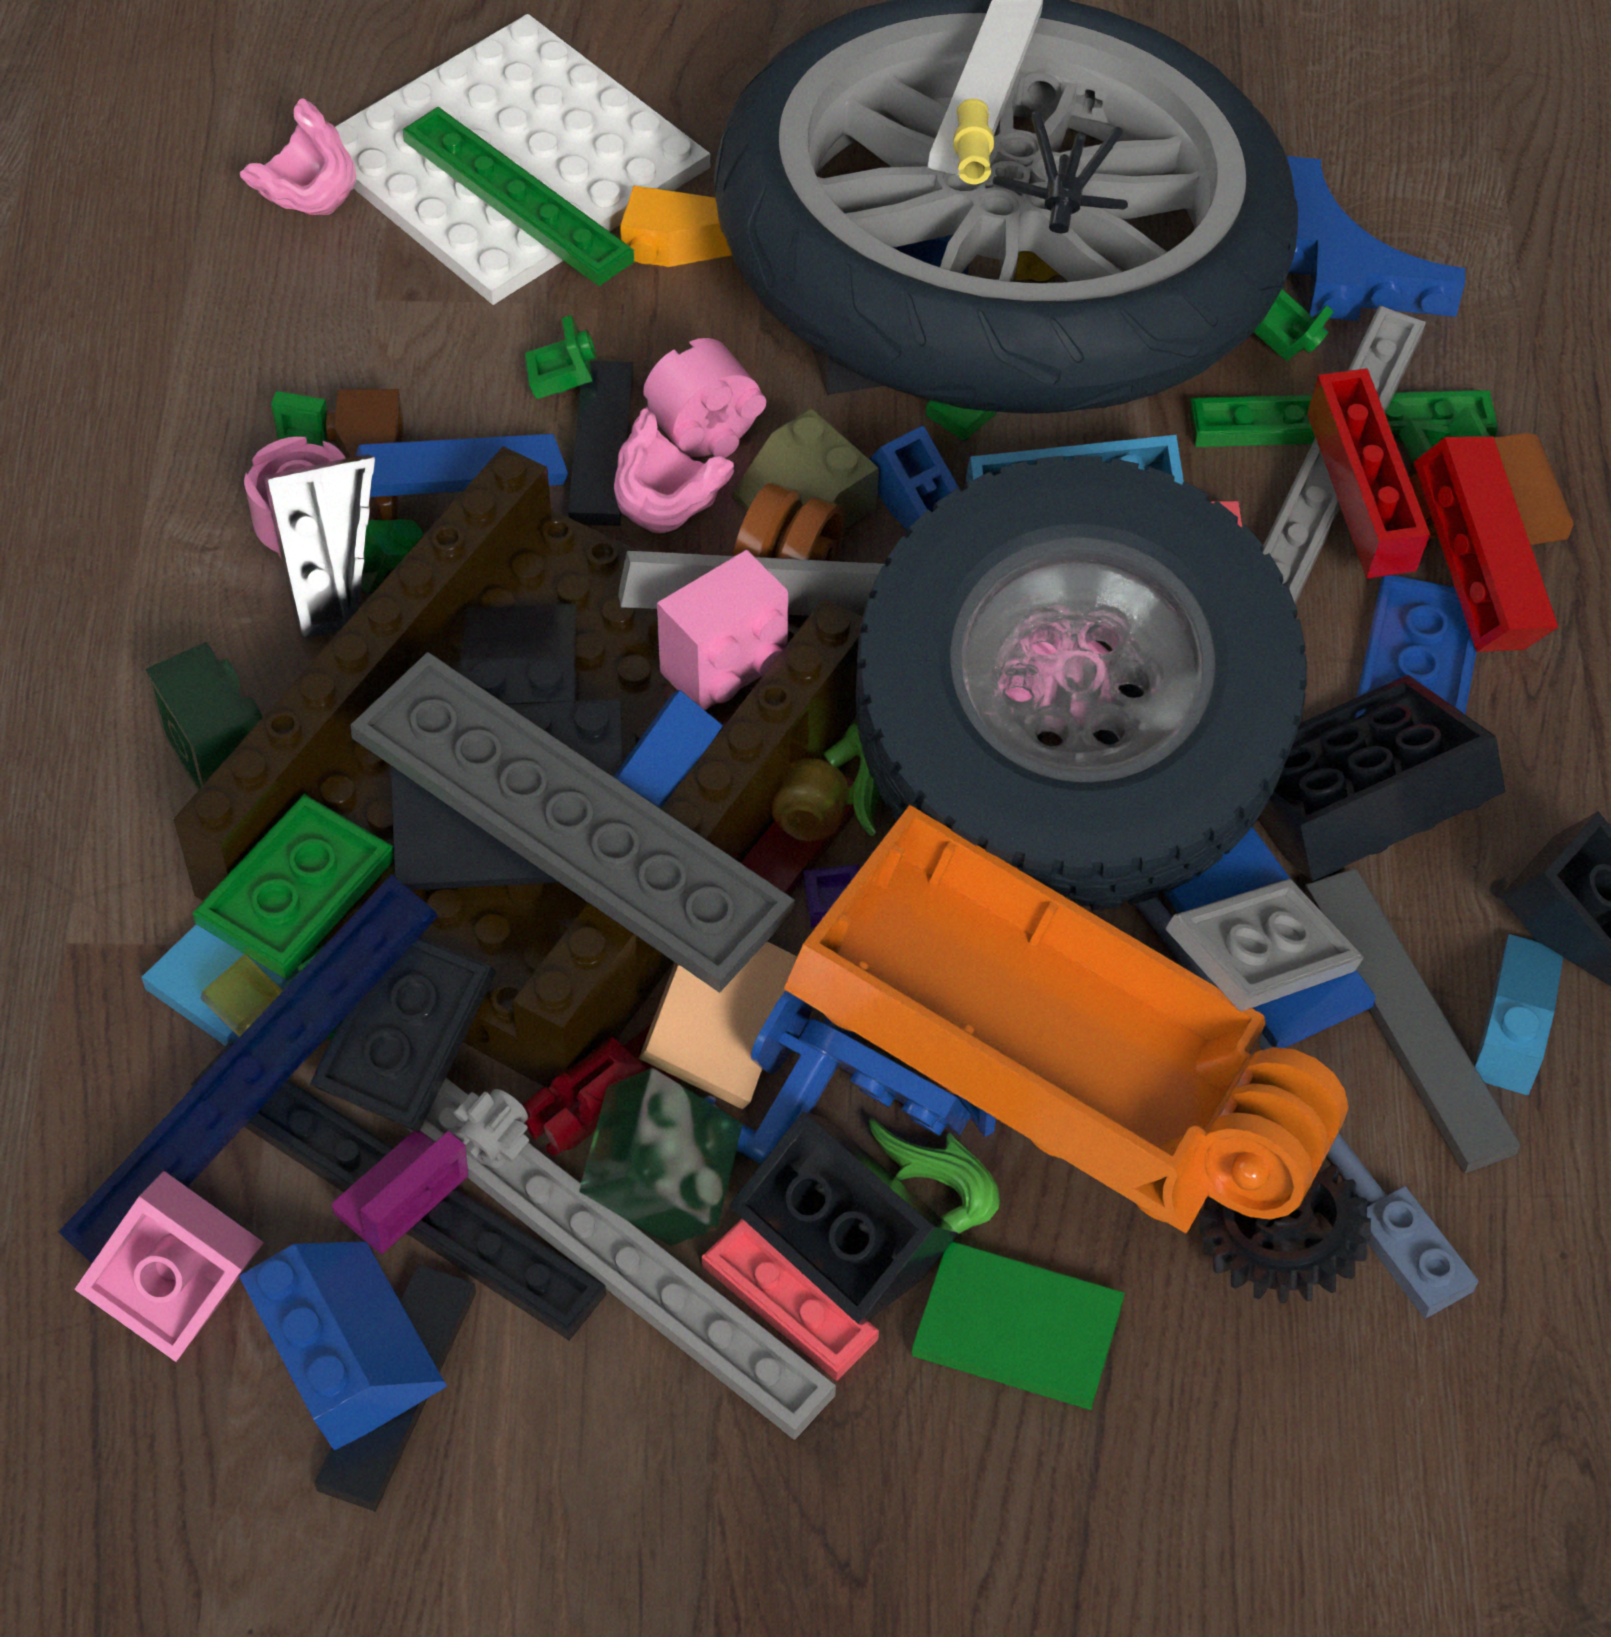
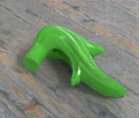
[822,722,881,836]
[869,1118,1000,1234]

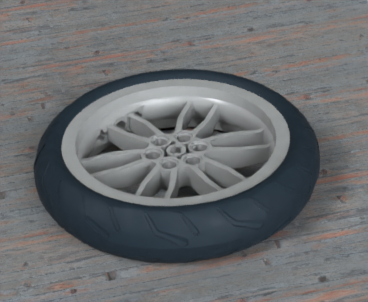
[714,0,1298,414]

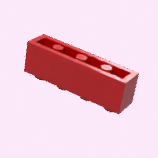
[1307,368,1430,579]
[1414,437,1558,652]

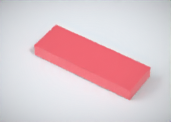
[702,1219,879,1381]

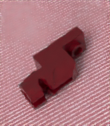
[522,1024,681,1156]

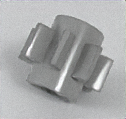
[453,1089,529,1165]

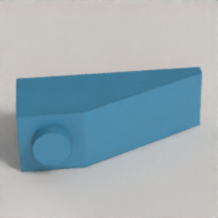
[1474,934,1563,1095]

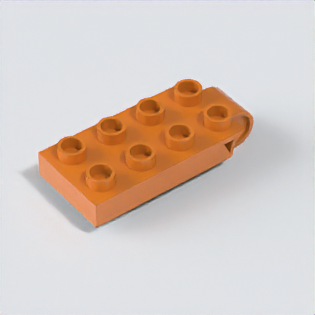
[784,805,1349,1234]

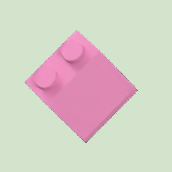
[74,1171,264,1362]

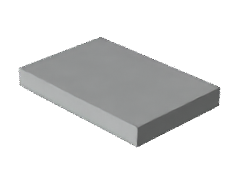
[1165,879,1364,1012]

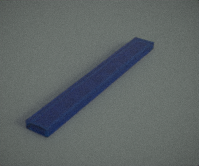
[58,874,438,1263]

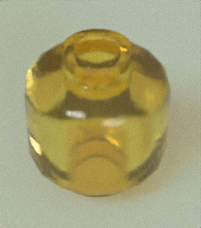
[771,758,849,841]

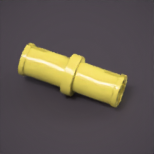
[953,99,994,184]

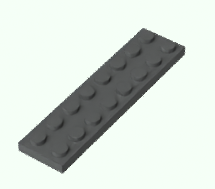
[351,652,795,993]

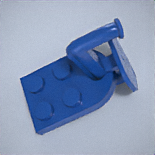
[687,991,972,1164]

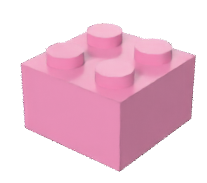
[657,550,788,711]

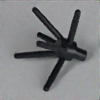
[992,111,1128,234]

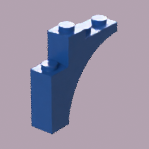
[1287,156,1465,321]

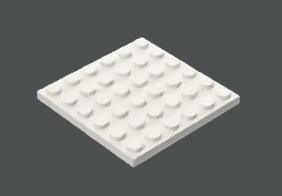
[335,14,711,305]

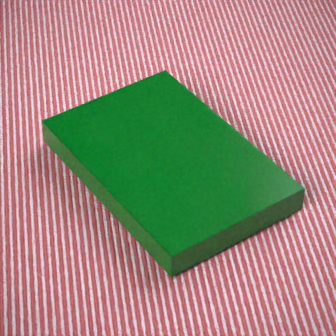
[192,794,395,979]
[912,1242,1125,1410]

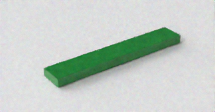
[402,107,634,286]
[1189,390,1498,447]

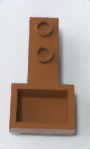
[1409,433,1574,545]

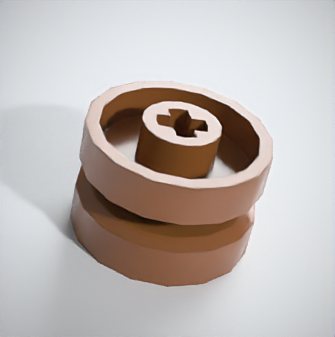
[733,482,845,616]

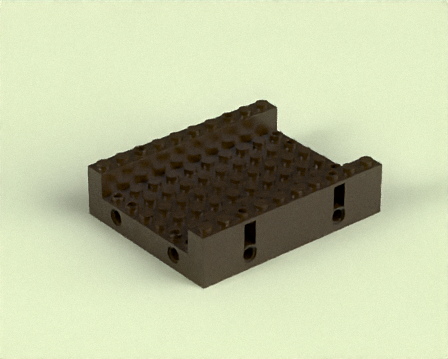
[173,446,863,1088]

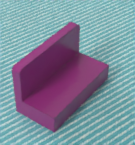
[332,1131,469,1255]

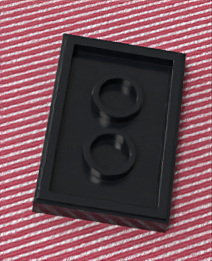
[310,924,497,1133]

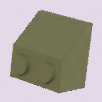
[733,408,879,530]

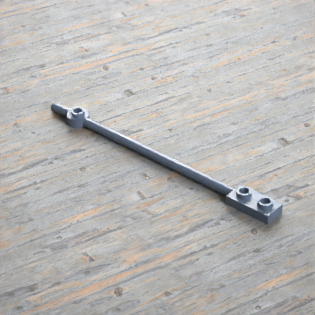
[1135,897,1479,1319]

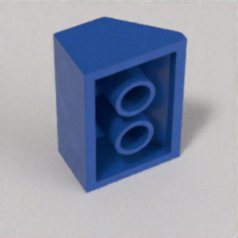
[239,1241,447,1450]

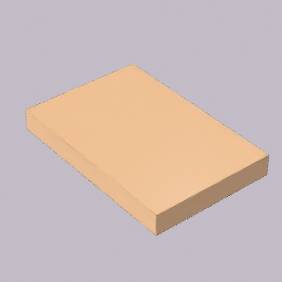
[638,942,797,1110]

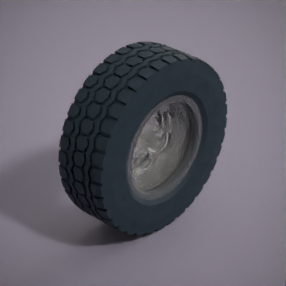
[856,455,1307,911]

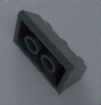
[729,1111,958,1325]

